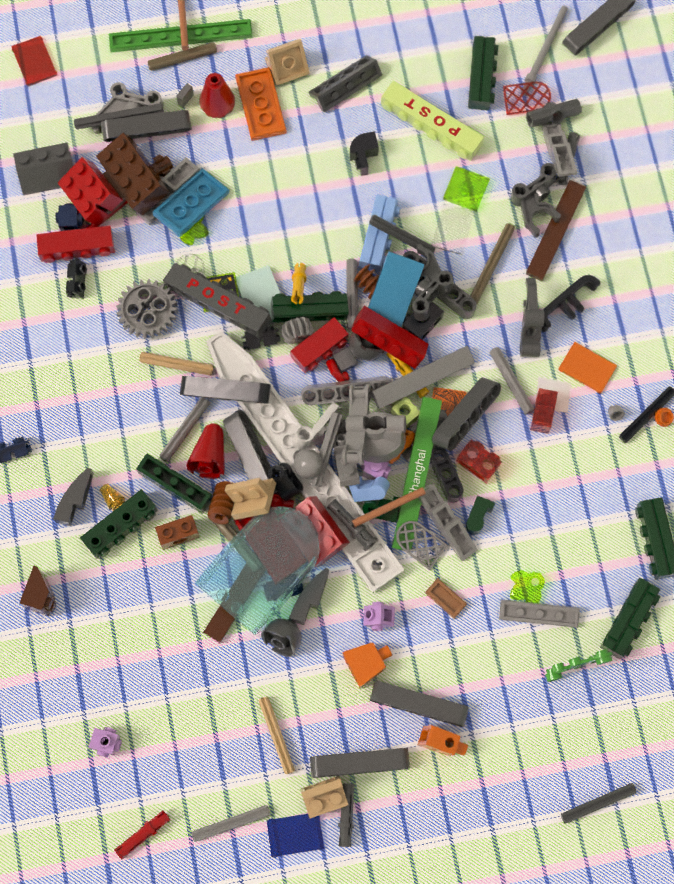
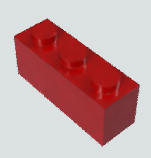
[290,317,349,373]

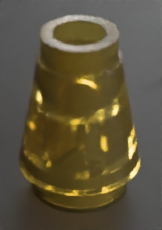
[99,484,125,511]

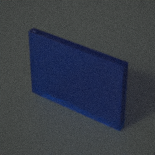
[266,814,324,858]

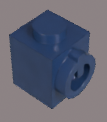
[55,203,84,231]

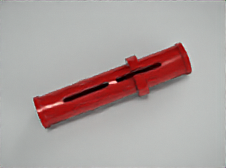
[114,810,171,860]

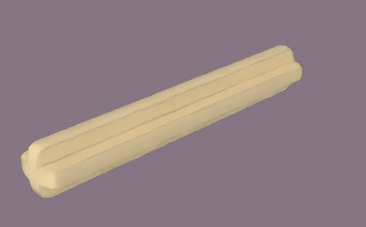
[139,352,214,376]
[259,697,295,774]

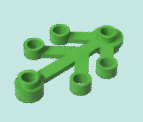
[545,649,613,682]

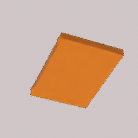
[558,342,617,394]

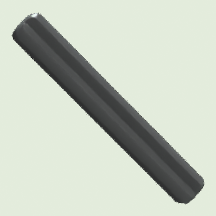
[369,215,435,254]
[560,783,637,824]

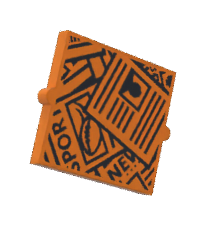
[432,387,466,417]

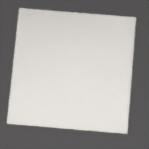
[535,377,571,413]

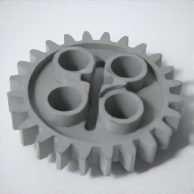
[116,279,178,339]

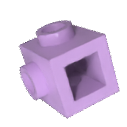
[363,602,395,631]
[88,727,122,758]

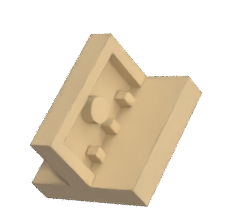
[265,39,310,85]
[225,478,276,520]
[300,776,348,818]

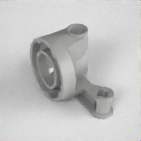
[342,384,406,466]

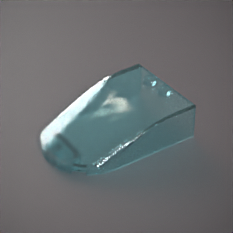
[195,506,320,635]

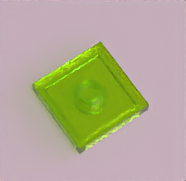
[443,166,490,212]

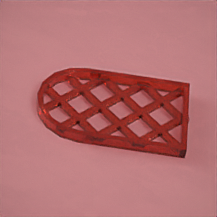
[503,81,551,115]

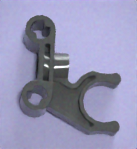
[511,163,561,238]
[412,244,454,321]
[520,278,544,357]

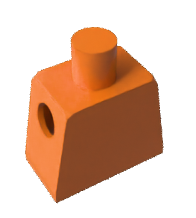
[342,642,392,688]
[417,725,468,756]

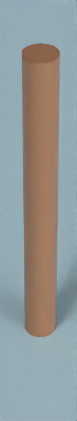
[178,0,189,50]
[352,487,426,527]

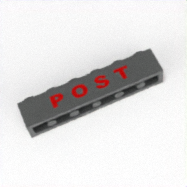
[163,263,272,339]

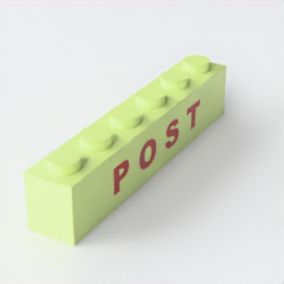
[381,80,484,161]

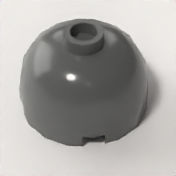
[349,332,384,361]
[261,618,302,657]

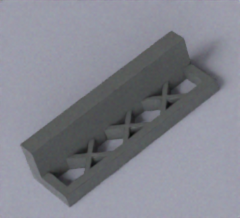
[309,55,383,112]

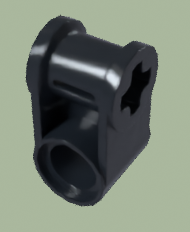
[268,463,303,501]

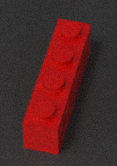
[36,225,115,263]
[351,305,429,369]

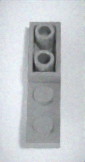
[333,419,360,487]

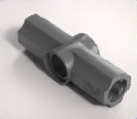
[526,98,582,128]

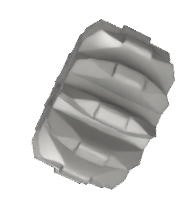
[281,317,313,344]

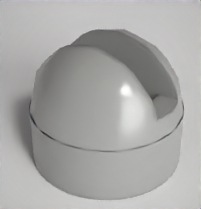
[608,404,625,421]

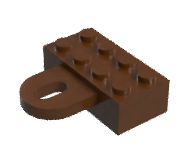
[96,132,170,216]

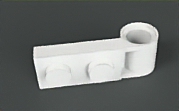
[292,402,339,450]

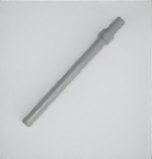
[520,6,568,96]

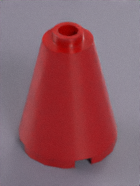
[199,73,235,118]
[186,423,225,479]

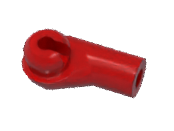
[326,359,350,382]
[270,494,294,510]

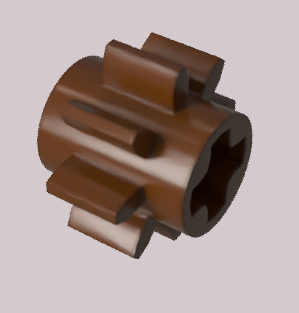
[151,154,174,177]

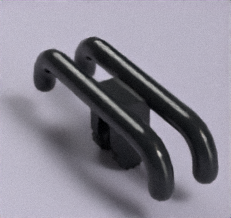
[542,275,600,332]

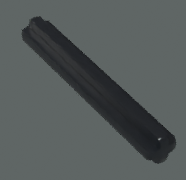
[619,386,674,443]

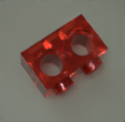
[530,388,558,434]
[456,439,502,484]

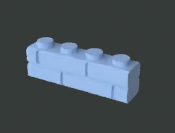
[359,194,400,272]

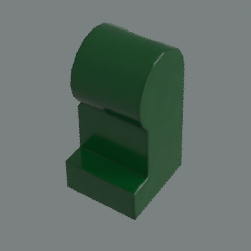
[466,495,495,535]
[362,496,400,523]

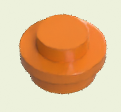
[655,408,674,427]

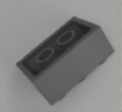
[13,142,74,196]

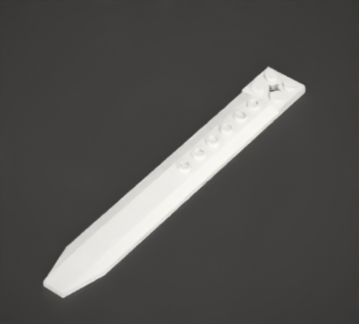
[206,331,404,593]

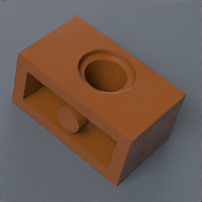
[155,515,200,550]

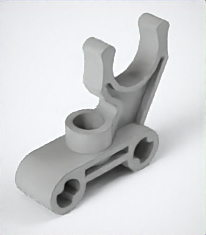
[92,82,164,134]

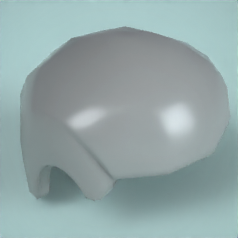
[294,450,322,479]

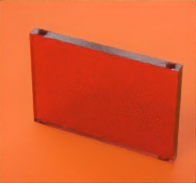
[11,36,57,87]

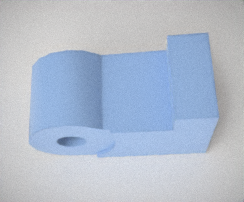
[349,476,390,502]

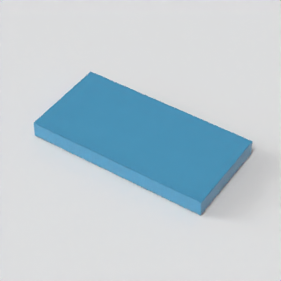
[153,168,230,237]
[368,251,425,327]

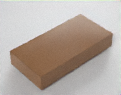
[425,578,467,619]

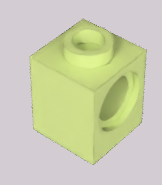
[391,397,420,429]

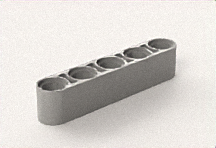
[301,376,392,406]

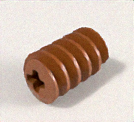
[354,264,380,300]
[208,481,234,524]

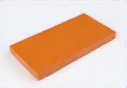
[235,67,287,141]

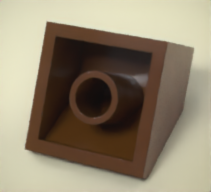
[19,565,57,617]

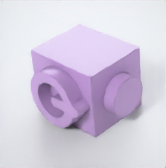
[361,460,392,480]

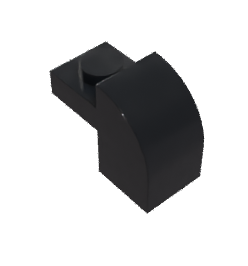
[350,131,379,176]

